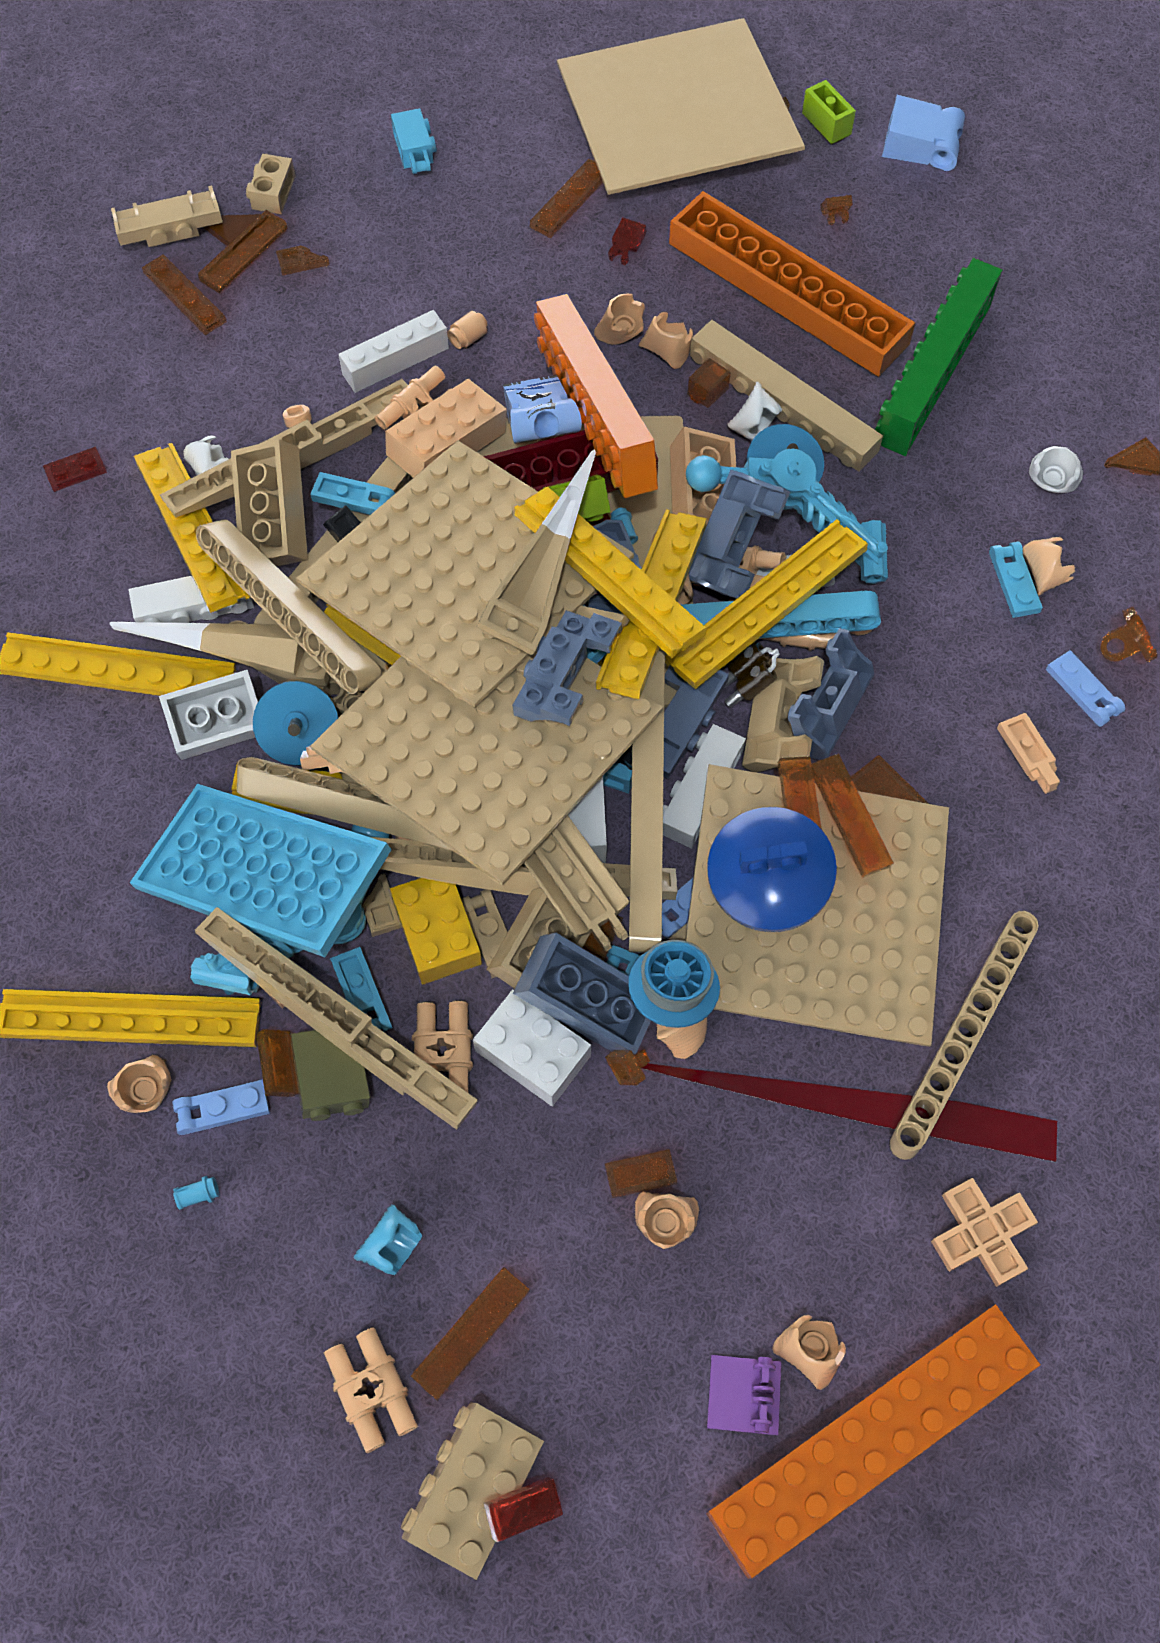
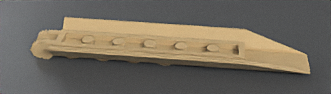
[524,815,630,952]

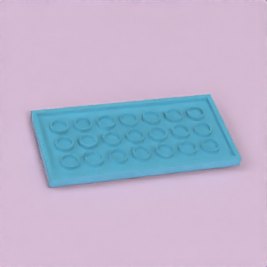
[130,784,392,957]

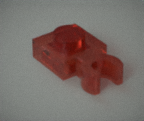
[608,217,647,266]

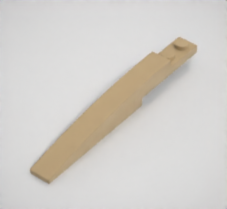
[160,379,408,517]
[371,837,678,900]
[195,907,478,1130]

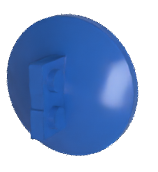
[707,807,837,932]

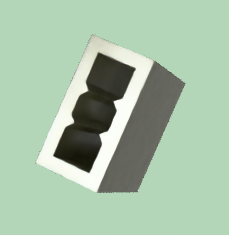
[291,1030,370,1121]

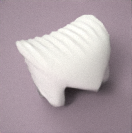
[727,382,782,441]
[184,436,229,475]
[1029,446,1083,493]

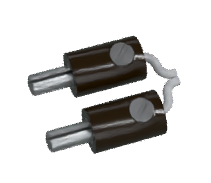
[724,642,780,708]

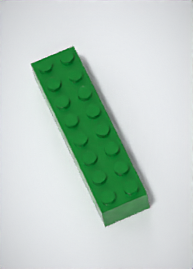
[875,258,1003,457]

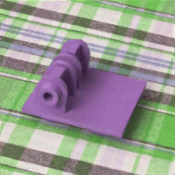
[707,1355,781,1435]

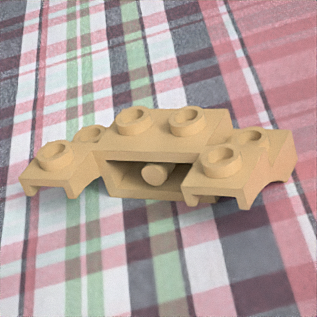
[111,186,222,247]
[742,656,824,773]

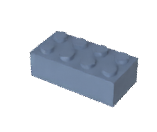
[513,932,651,1056]

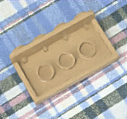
[401,1402,544,1580]

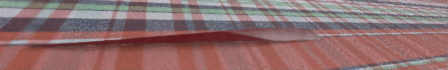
[620,1061,1058,1162]

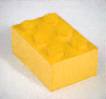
[390,878,482,985]

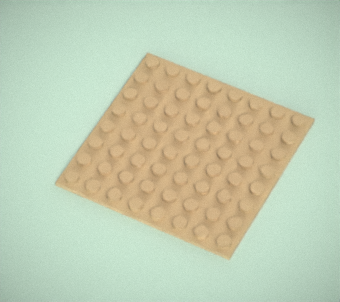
[557,18,805,195]
[296,440,634,708]
[310,649,663,886]
[685,764,949,1047]

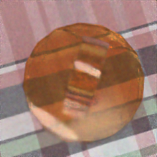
[1100,606,1159,663]

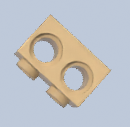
[246,154,295,214]

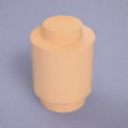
[447,311,487,349]

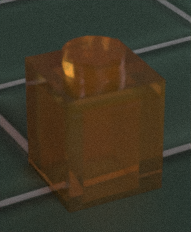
[687,358,731,408]

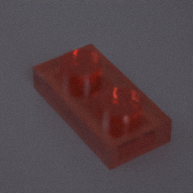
[43,446,107,492]
[483,1477,563,1542]

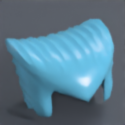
[353,1204,422,1275]

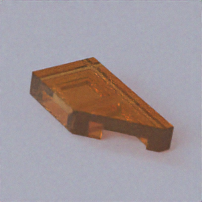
[276,245,329,276]

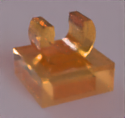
[820,195,853,225]
[605,1050,650,1086]

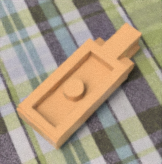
[997,713,1060,794]

